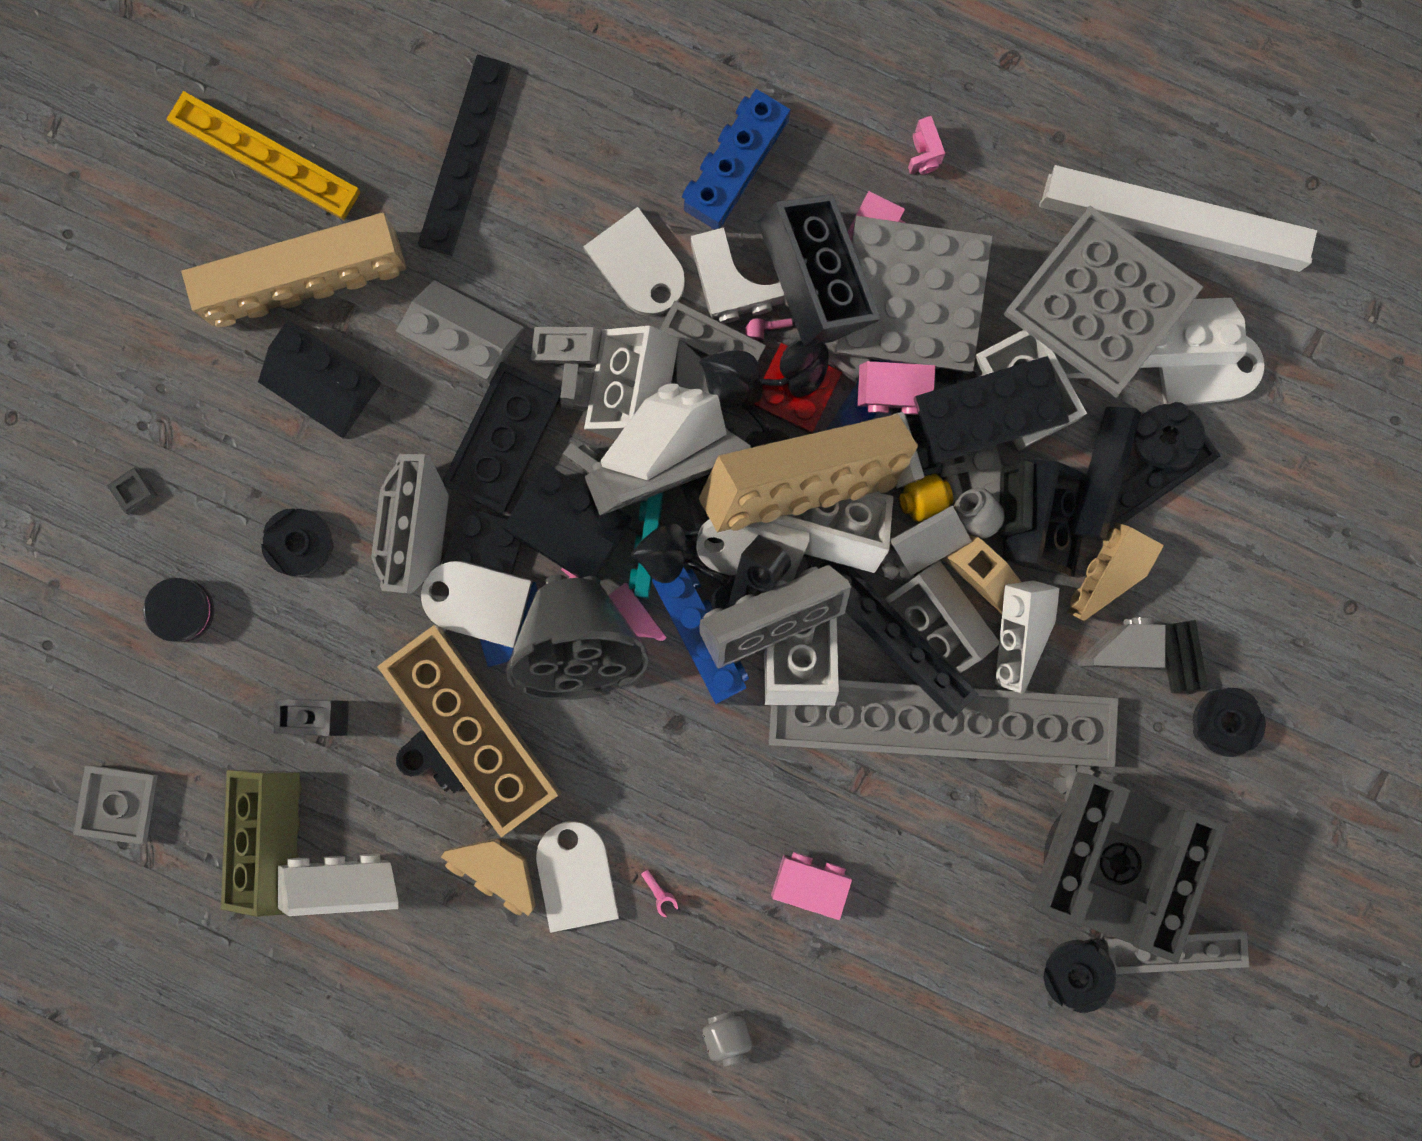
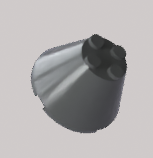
[506,575,649,700]

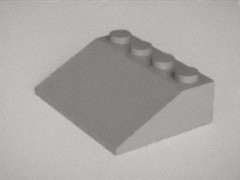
[585,429,751,516]

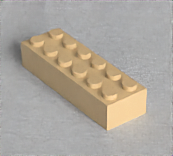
[181,212,407,327]
[699,414,918,533]
[377,625,561,837]

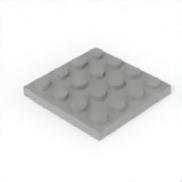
[1004,206,1203,398]
[835,216,992,374]

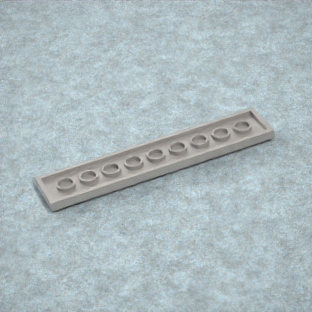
[768,680,1118,767]

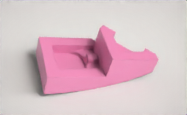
[609,583,666,641]

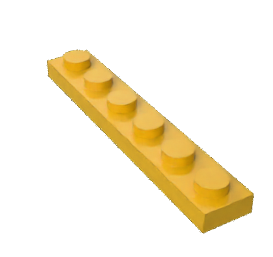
[166,91,361,221]

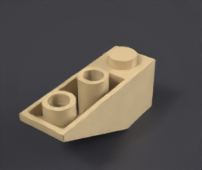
[1067,522,1164,621]

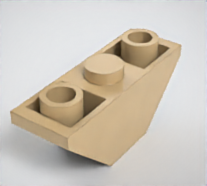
[942,534,1022,614]
[441,838,536,916]

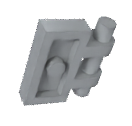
[940,446,1002,507]

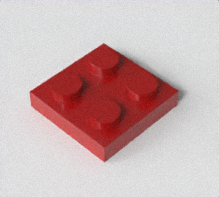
[752,343,842,434]

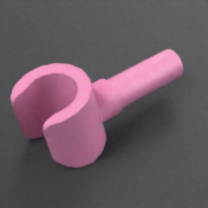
[745,318,793,341]
[641,870,678,917]

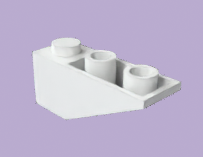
[995,580,1059,694]

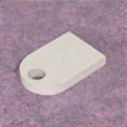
[583,207,685,316]
[1159,336,1264,406]
[696,519,810,582]
[421,561,533,648]
[536,821,619,933]

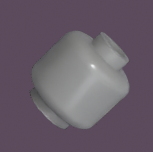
[954,488,1004,539]
[702,1011,752,1067]

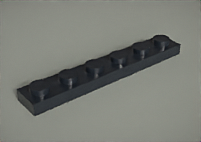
[418,54,511,256]
[807,558,978,720]

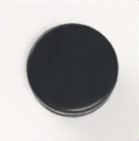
[143,578,214,642]

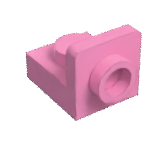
[908,116,945,175]

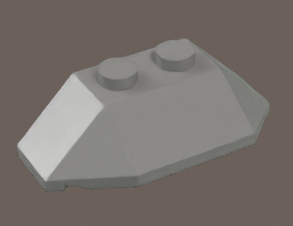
[371,454,449,594]

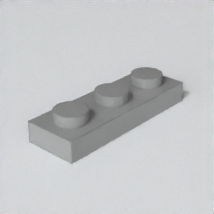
[660,300,766,362]

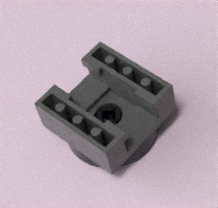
[1030,772,1226,963]

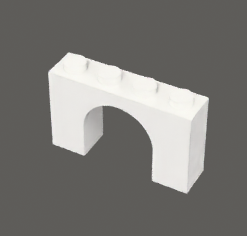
[691,228,789,324]

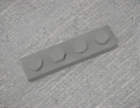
[1104,930,1249,974]

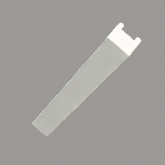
[1039,165,1317,272]

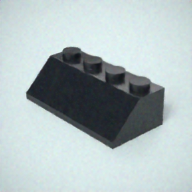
[757,194,881,347]

